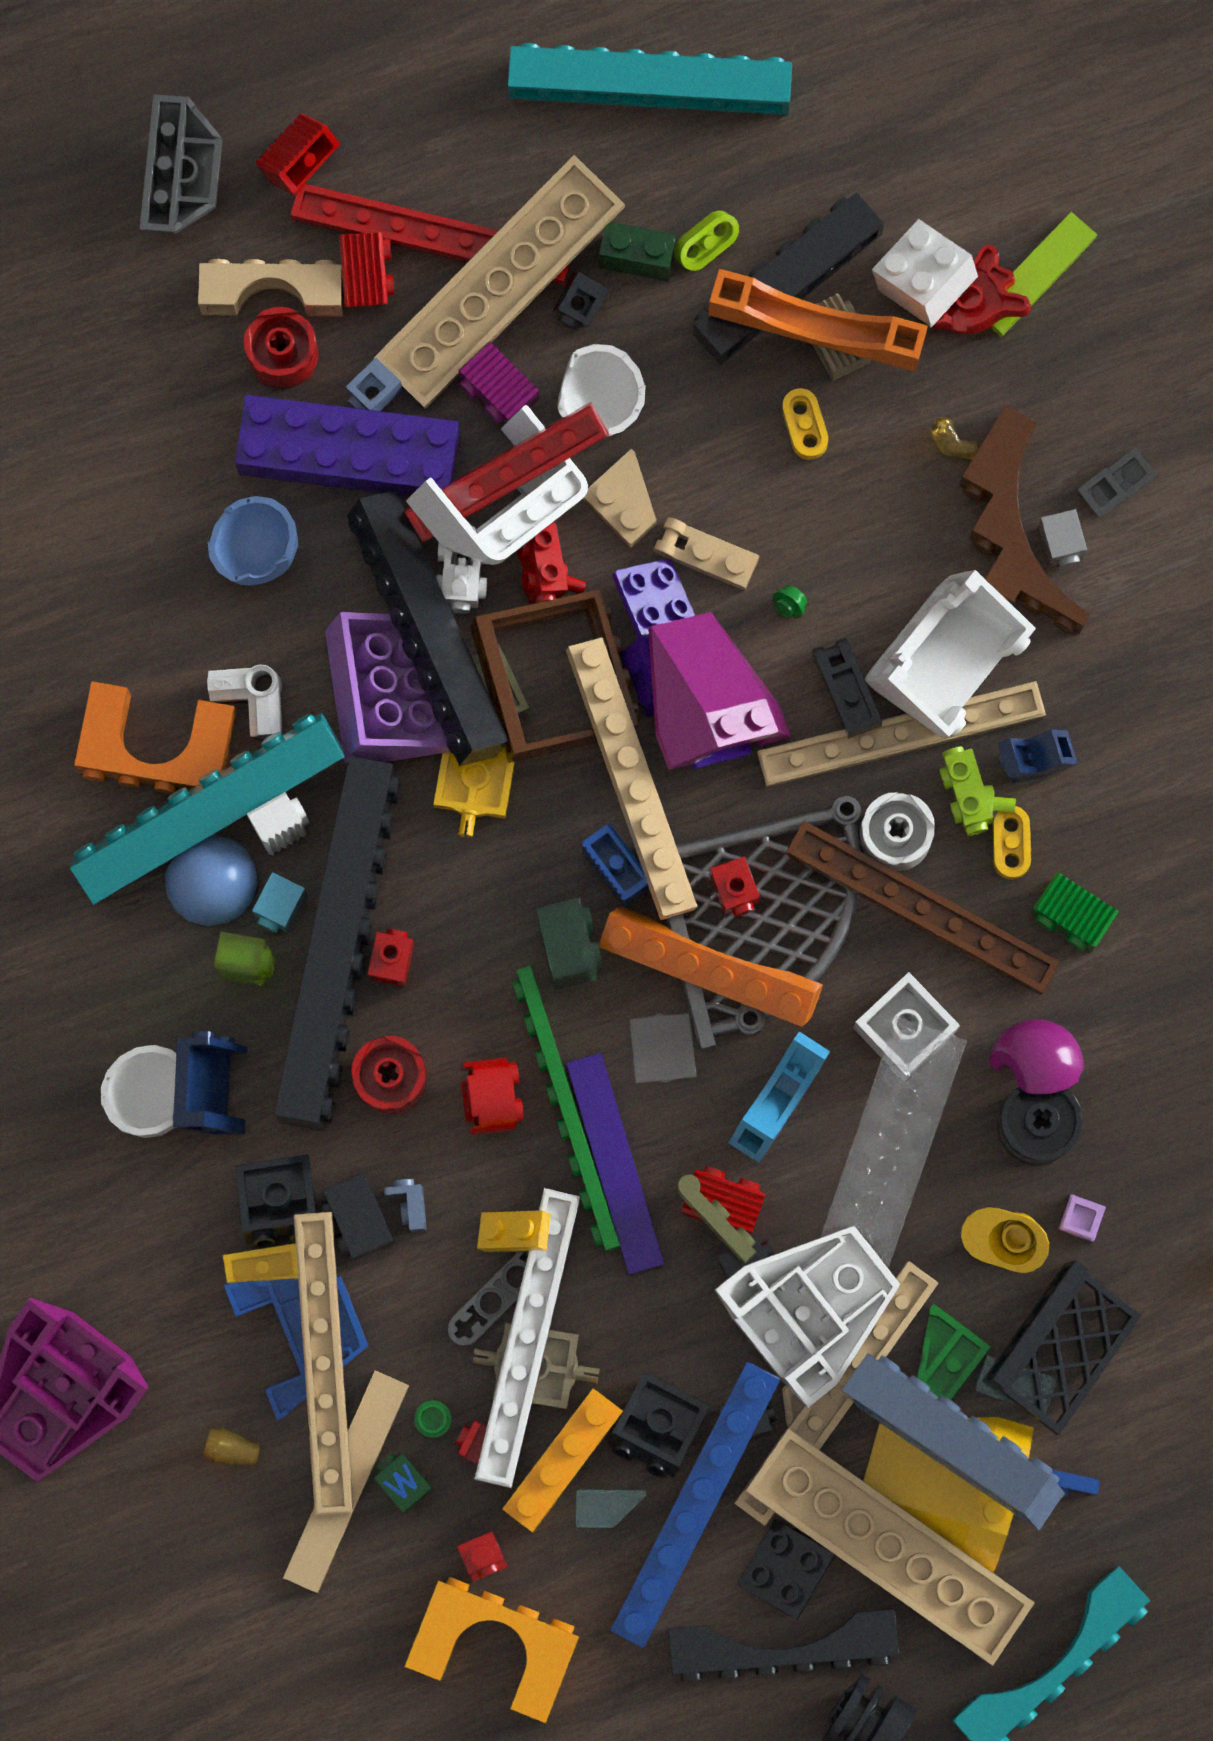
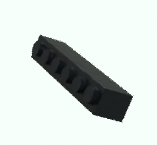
[693,192,884,366]

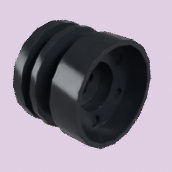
[821,1674,917,1741]

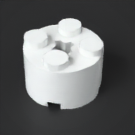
[859,792,935,872]

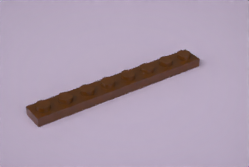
[785,820,1060,995]

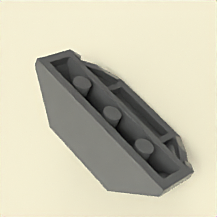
[139,94,223,234]

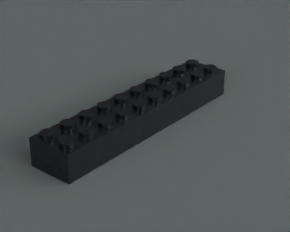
[274,756,402,1132]

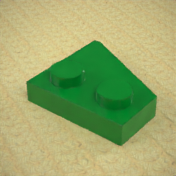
[917,1303,991,1401]

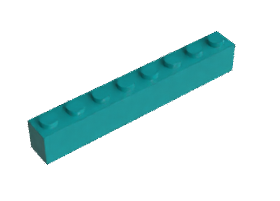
[508,43,792,115]
[70,713,345,905]

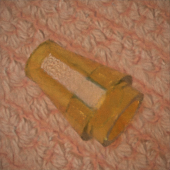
[203,1427,260,1466]

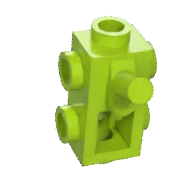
[939,746,1016,836]

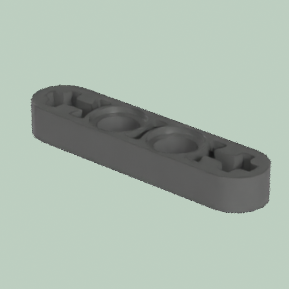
[448,1251,529,1347]

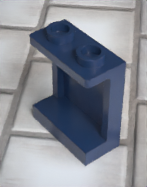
[173,1031,248,1135]

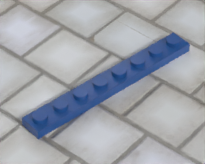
[610,1361,780,1648]

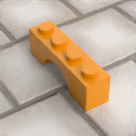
[502,1388,623,1533]

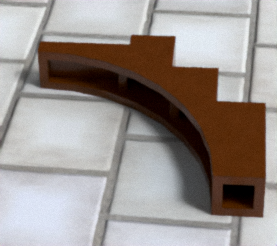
[960,405,1090,634]

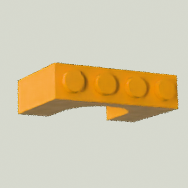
[405,1577,579,1723]

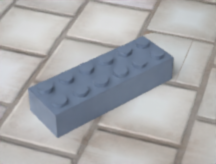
[842,1353,1065,1530]

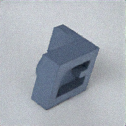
[384,1179,427,1233]

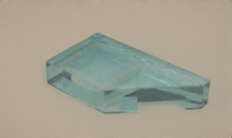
[576,1490,646,1528]

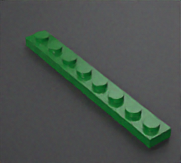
[512,966,620,1253]

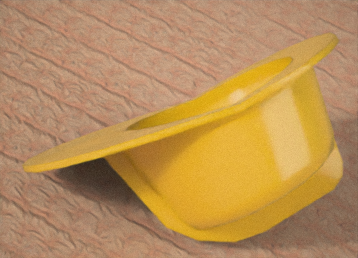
[961,1207,1049,1273]

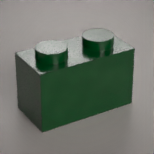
[599,222,676,282]

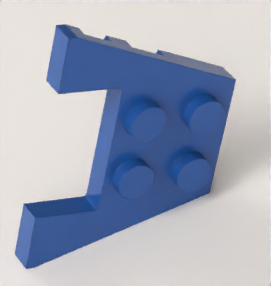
[224,1275,368,1421]

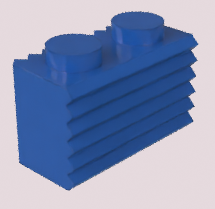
[582,823,650,907]

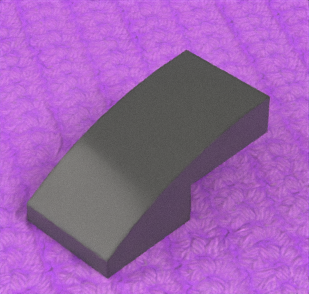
[1077,447,1158,518]

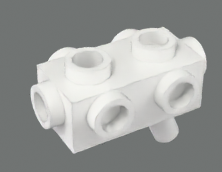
[436,526,487,614]

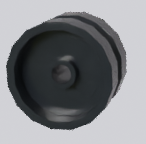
[997,1087,1083,1166]

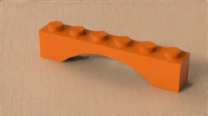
[708,269,928,372]
[598,906,823,1027]

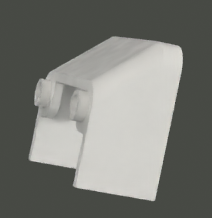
[406,405,588,565]

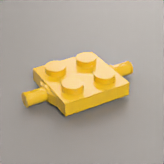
[433,748,515,838]

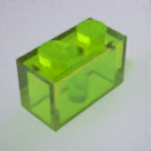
[214,932,275,986]

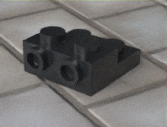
[235,1154,317,1248]
[607,1372,710,1478]

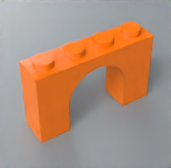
[74,681,237,794]

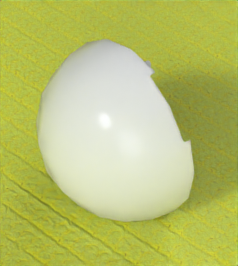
[557,344,646,437]
[101,1045,176,1138]

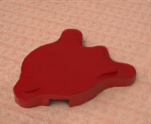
[932,244,1031,334]

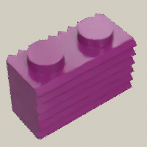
[458,342,539,424]

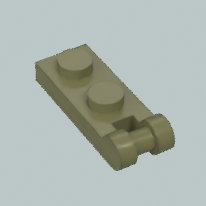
[678,1174,756,1265]

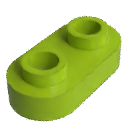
[674,211,739,271]

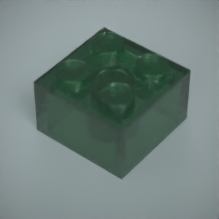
[536,898,602,990]

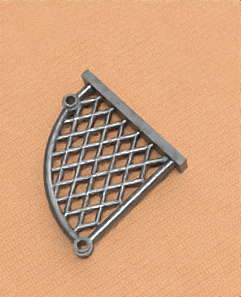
[666,796,861,1053]

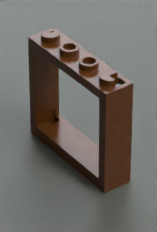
[470,589,640,763]

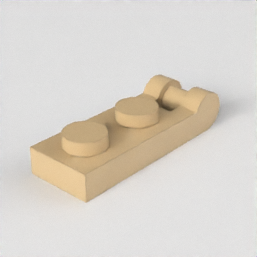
[653,517,760,591]

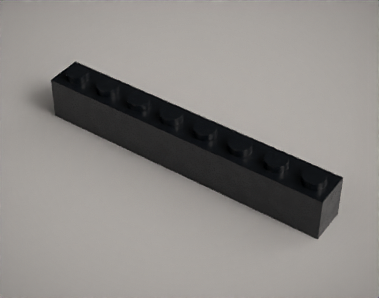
[347,490,510,766]

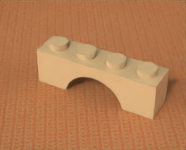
[198,259,344,317]

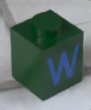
[374,1453,433,1513]

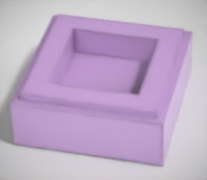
[1058,1194,1106,1243]

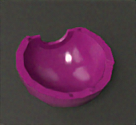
[989,1018,1084,1094]

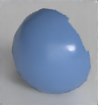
[208,496,298,586]
[164,834,258,926]

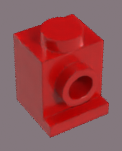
[457,1532,508,1582]

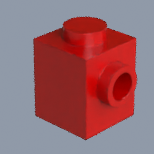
[709,856,760,917]
[367,929,414,987]

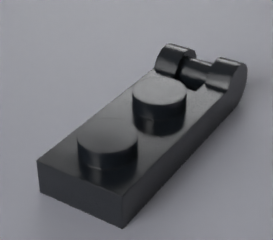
[812,637,882,739]

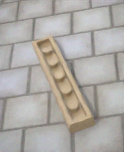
[283,1370,409,1593]

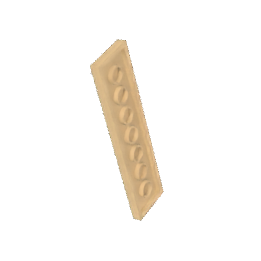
[374,155,625,409]
[744,1429,1035,1666]

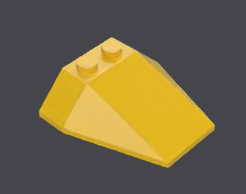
[863,1417,1034,1573]

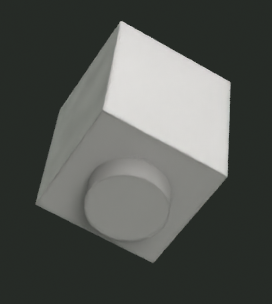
[1038,509,1087,569]

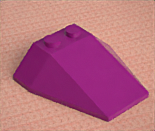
[648,612,792,770]
[0,1298,149,1482]

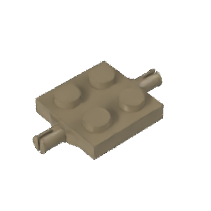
[473,1323,600,1409]

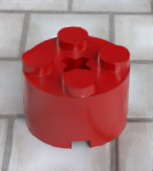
[244,307,319,388]
[351,1036,427,1114]
[461,1057,524,1136]

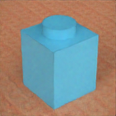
[252,872,308,933]

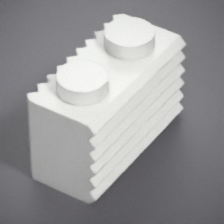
[247,792,310,856]

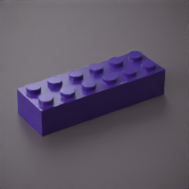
[235,395,460,497]

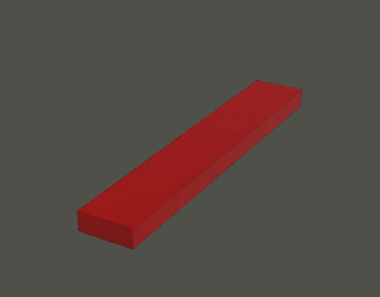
[404,402,610,542]

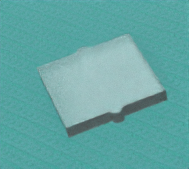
[629,1013,696,1084]

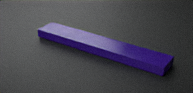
[566,1053,664,1275]

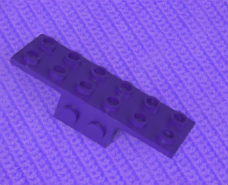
[612,559,752,770]

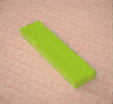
[990,212,1097,338]

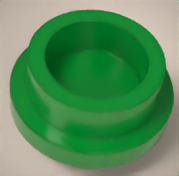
[773,585,807,619]
[414,1400,452,1438]

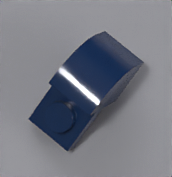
[998,729,1078,783]

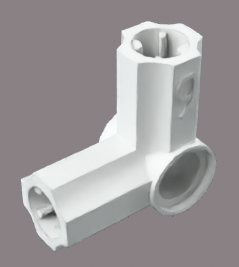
[207,664,282,739]

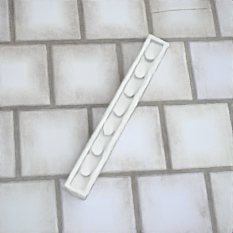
[475,1188,580,1488]

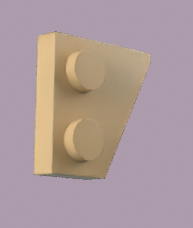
[582,449,657,548]

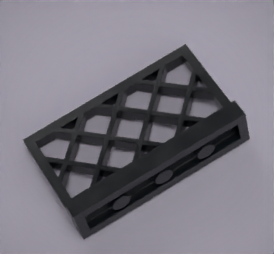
[982,1260,1142,1435]

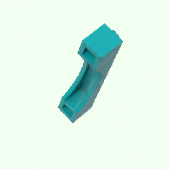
[950,1566,1150,1741]

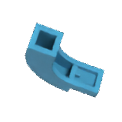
[728,1032,830,1163]

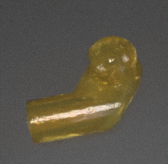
[932,417,978,460]

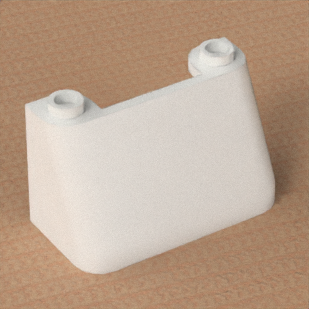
[865,570,1036,738]

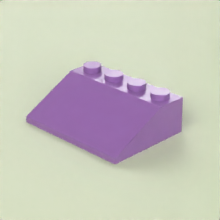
[325,612,450,763]

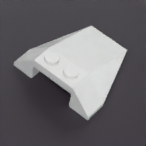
[715,1226,900,1408]

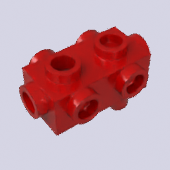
[516,523,586,604]

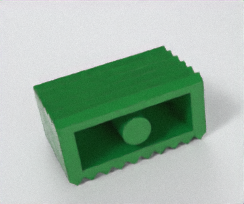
[1031,872,1119,952]

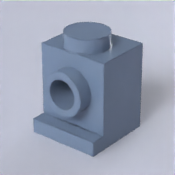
[346,358,403,411]

